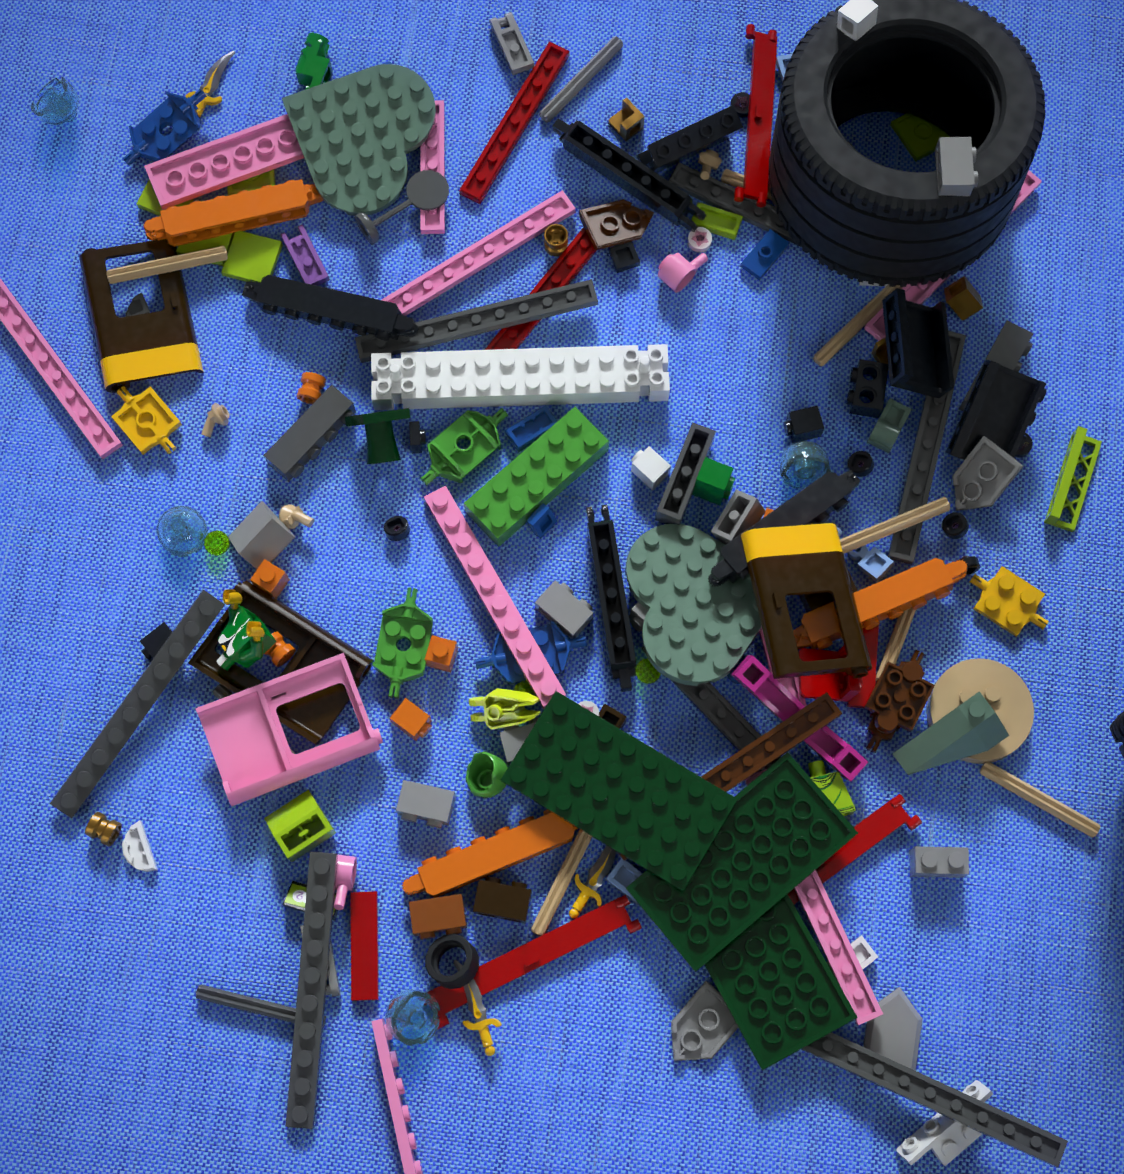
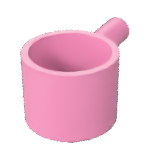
[658,253,708,293]
[333,855,357,910]

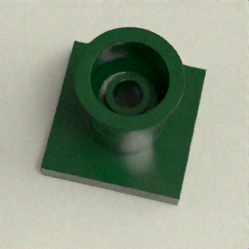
[345,408,411,464]

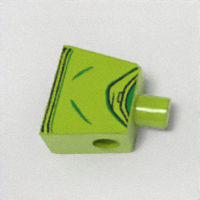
[808,760,856,816]

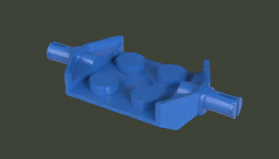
[122,88,207,166]
[475,621,587,684]

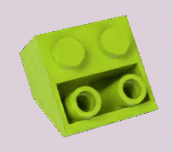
[264,789,336,862]

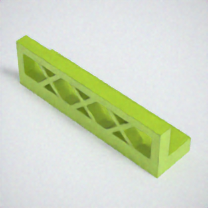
[1044,426,1102,532]

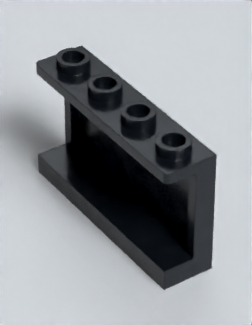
[636,106,743,173]
[882,288,954,398]
[946,359,1047,460]

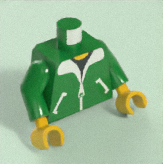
[216,589,277,671]

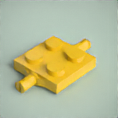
[111,386,182,455]
[969,566,1049,637]

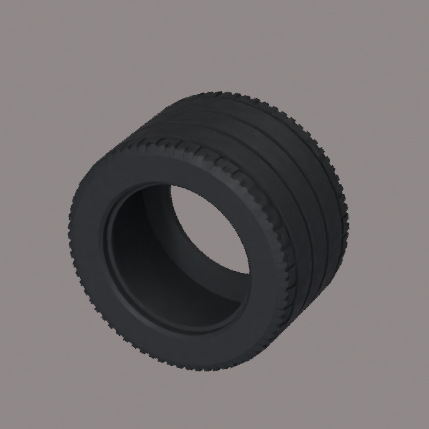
[768,0,1045,287]

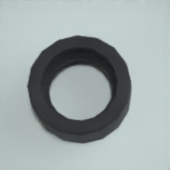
[425,934,479,989]

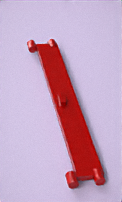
[734,24,777,207]
[788,794,922,905]
[422,895,642,1030]

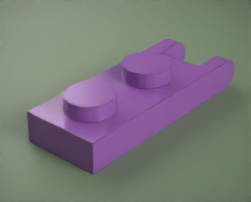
[280,225,330,286]

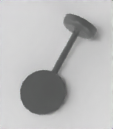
[354,170,449,245]

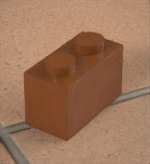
[409,894,467,940]

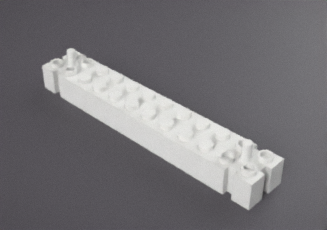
[371,344,670,410]

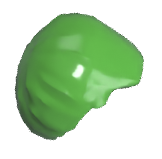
[466,752,508,798]

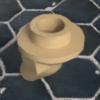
[698,149,722,180]
[201,403,230,438]
[279,504,314,529]

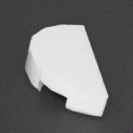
[122,820,158,872]

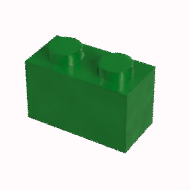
[693,457,736,506]

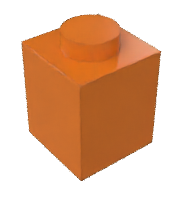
[250,559,290,599]
[425,635,458,673]
[390,698,432,741]

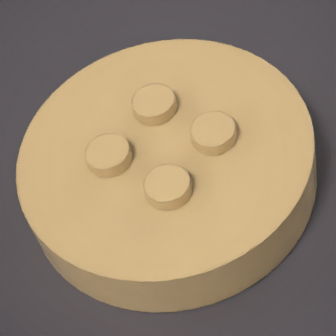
[926,658,1034,764]

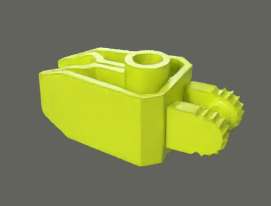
[468,688,541,730]

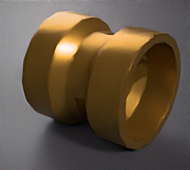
[544,224,568,256]
[85,812,122,847]

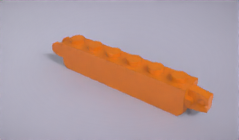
[144,179,324,247]
[793,558,968,650]
[402,810,578,898]

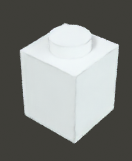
[837,0,878,41]
[631,446,671,491]

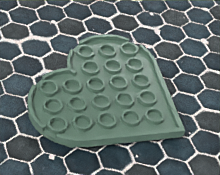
[282,64,436,216]
[625,524,762,686]

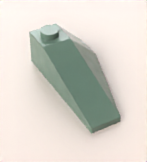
[892,691,1009,775]

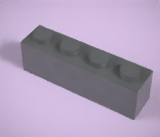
[959,320,1033,411]
[263,385,356,482]
[655,422,716,525]

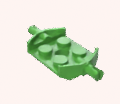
[420,408,508,486]
[372,587,433,699]

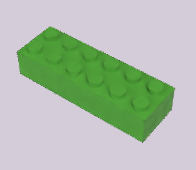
[464,407,609,547]

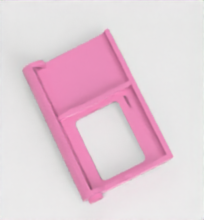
[195,653,383,807]

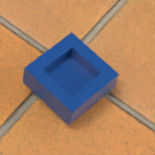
[526,503,557,539]

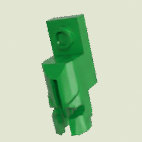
[295,32,333,90]

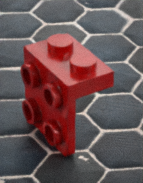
[798,646,862,702]

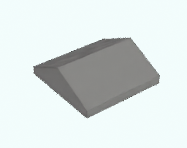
[228,501,295,569]

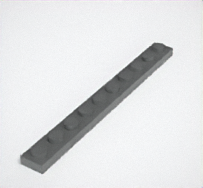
[355,279,598,363]
[888,331,966,565]
[50,590,225,818]
[285,852,338,1129]
[801,1032,1068,1168]

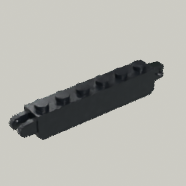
[553,118,707,232]
[242,275,419,341]
[708,470,860,587]
[586,504,637,692]

